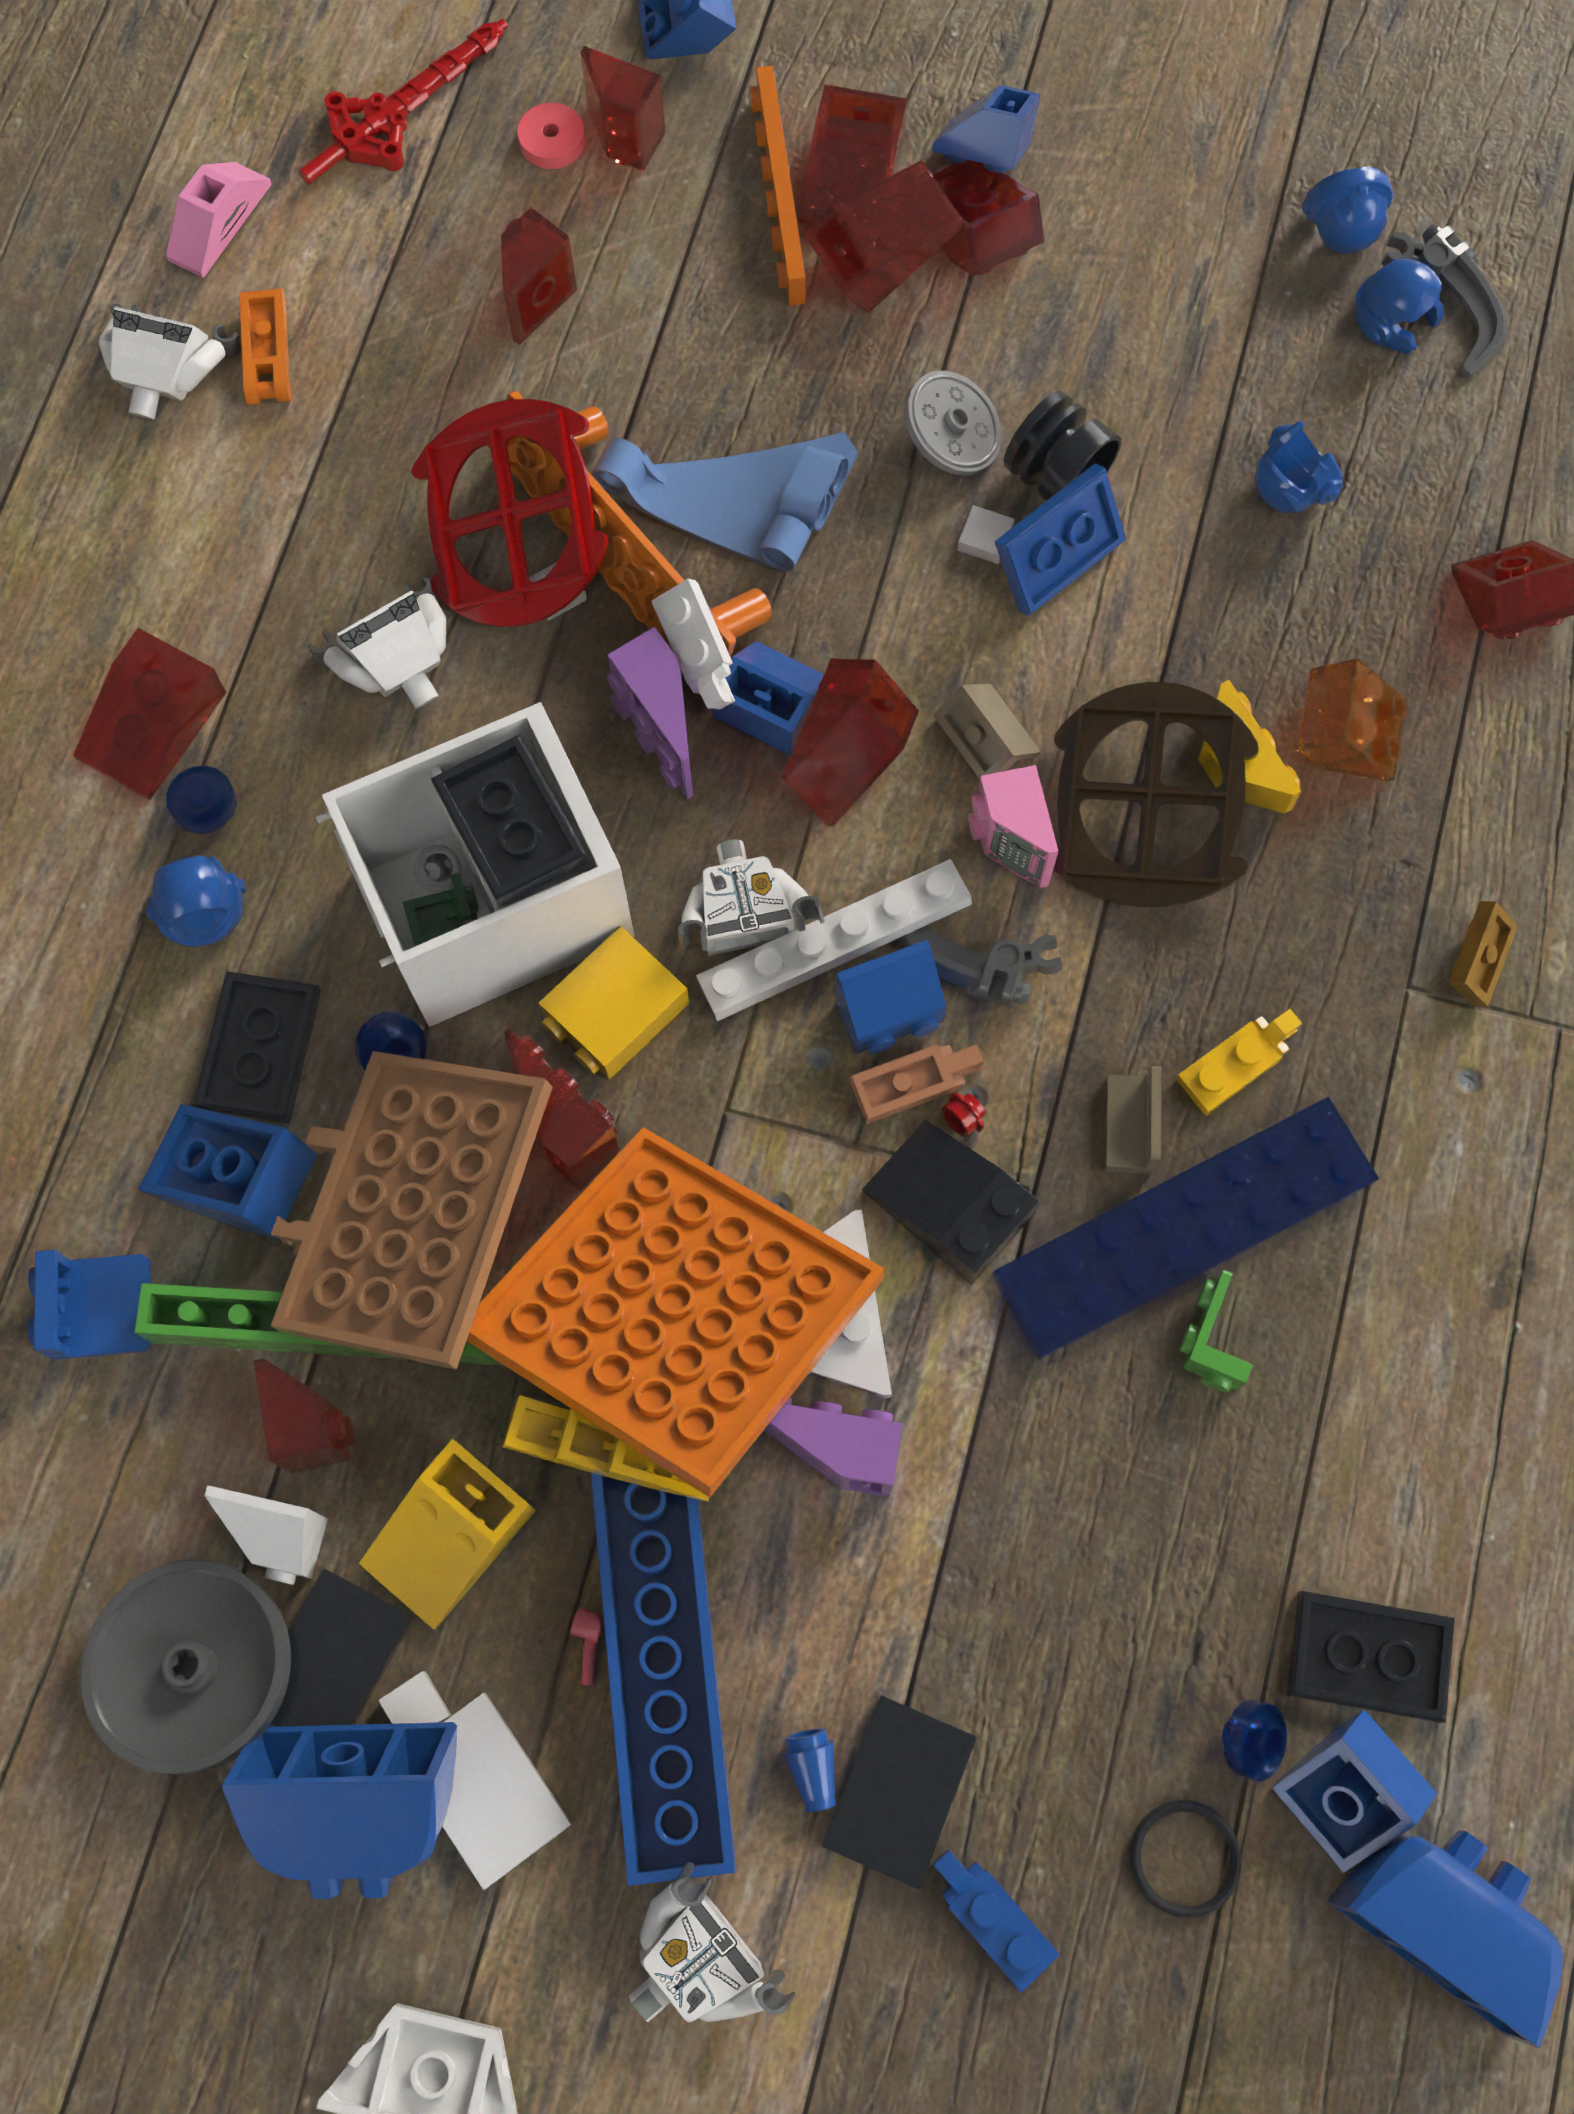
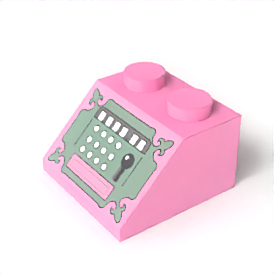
[968,765,1058,888]

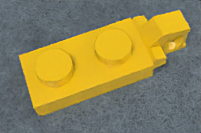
[1176,1009,1302,1116]

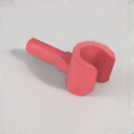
[570,1608,604,1685]

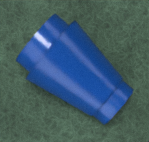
[783,1728,836,1812]

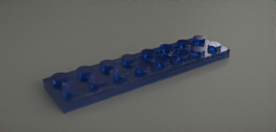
[992,1096,1379,1360]

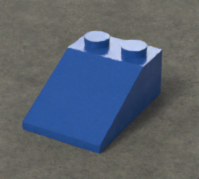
[138,1104,317,1240]

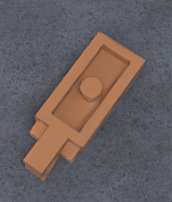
[849,1044,984,1125]

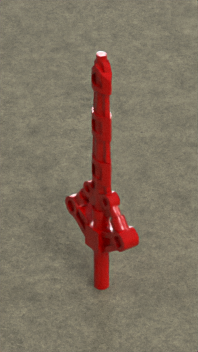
[299,19,508,185]

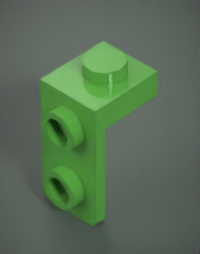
[1179,1270,1253,1393]

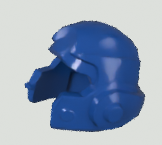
[1302,167,1393,254]
[1355,258,1444,355]
[1254,421,1344,514]
[145,855,247,947]

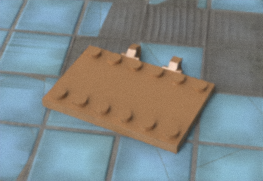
[271,1051,553,1370]

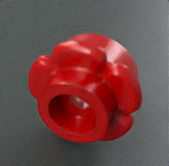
[941,1092,985,1137]

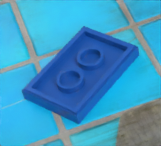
[994,464,1126,616]

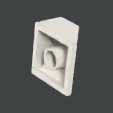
[204,1485,328,1585]

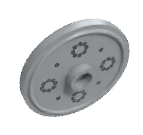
[904,371,1002,476]

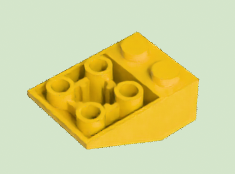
[358,1438,536,1630]

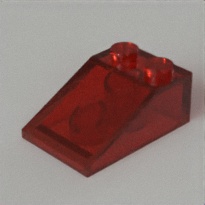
[899,160,1045,277]
[73,628,227,800]

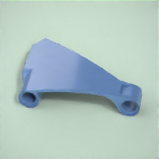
[592,432,858,571]

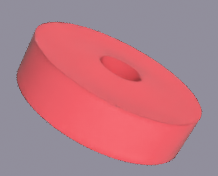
[517,103,585,169]

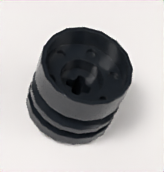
[1003,390,1122,501]

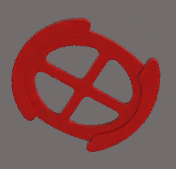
[411,399,609,627]

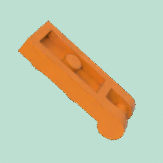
[239,288,292,405]

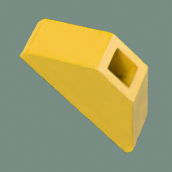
[1198,680,1301,813]

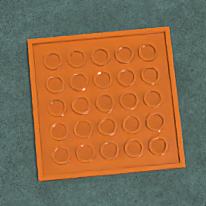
[467,1127,885,1498]

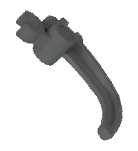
[1381,224,1509,378]
[898,873,1062,1008]

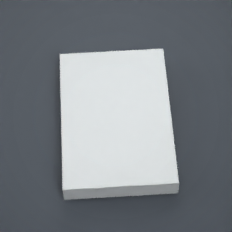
[442,1693,573,1890]

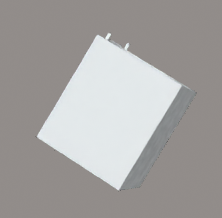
[316,702,635,1027]

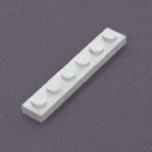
[696,859,972,1021]

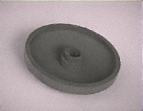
[81,1560,291,1776]

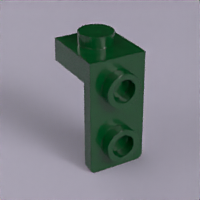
[403,873,479,947]

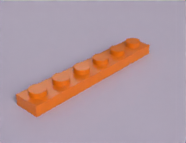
[749,65,806,306]

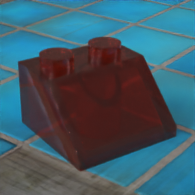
[580,46,665,171]
[501,207,577,345]
[1451,540,1574,640]
[254,1358,355,1473]

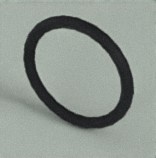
[1130,1800,1241,1918]

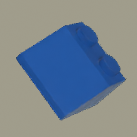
[835,940,946,1054]
[1272,1709,1437,1872]

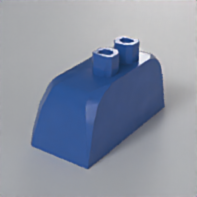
[221,1722,457,1899]
[1327,1830,1563,2049]

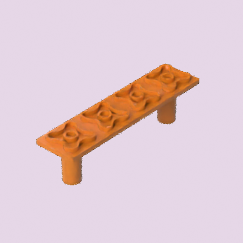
[506,391,772,658]

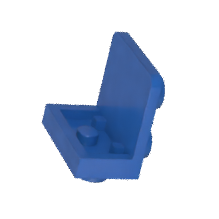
[28,1250,152,1360]

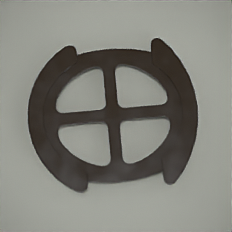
[1053,682,1259,907]

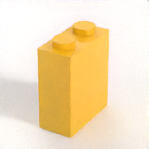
[539,926,690,1080]

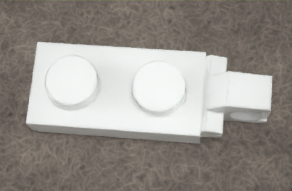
[652,579,735,710]

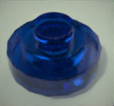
[166,765,237,834]
[354,1012,427,1071]
[1222,1699,1287,1782]

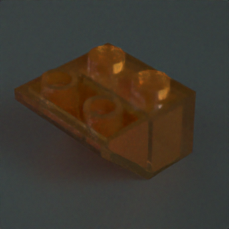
[1298,658,1407,782]

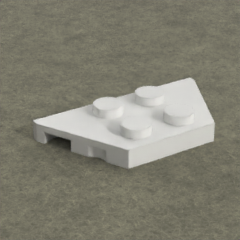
[809,1210,892,1398]
[316,2003,518,2114]

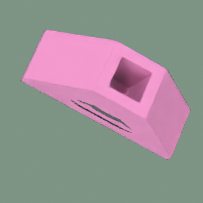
[166,162,272,278]

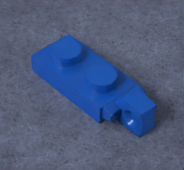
[932,1849,1060,1993]

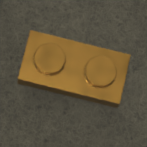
[1449,901,1518,1007]

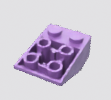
[606,627,693,800]
[764,1397,903,1497]

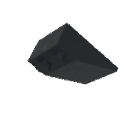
[862,1120,1040,1286]

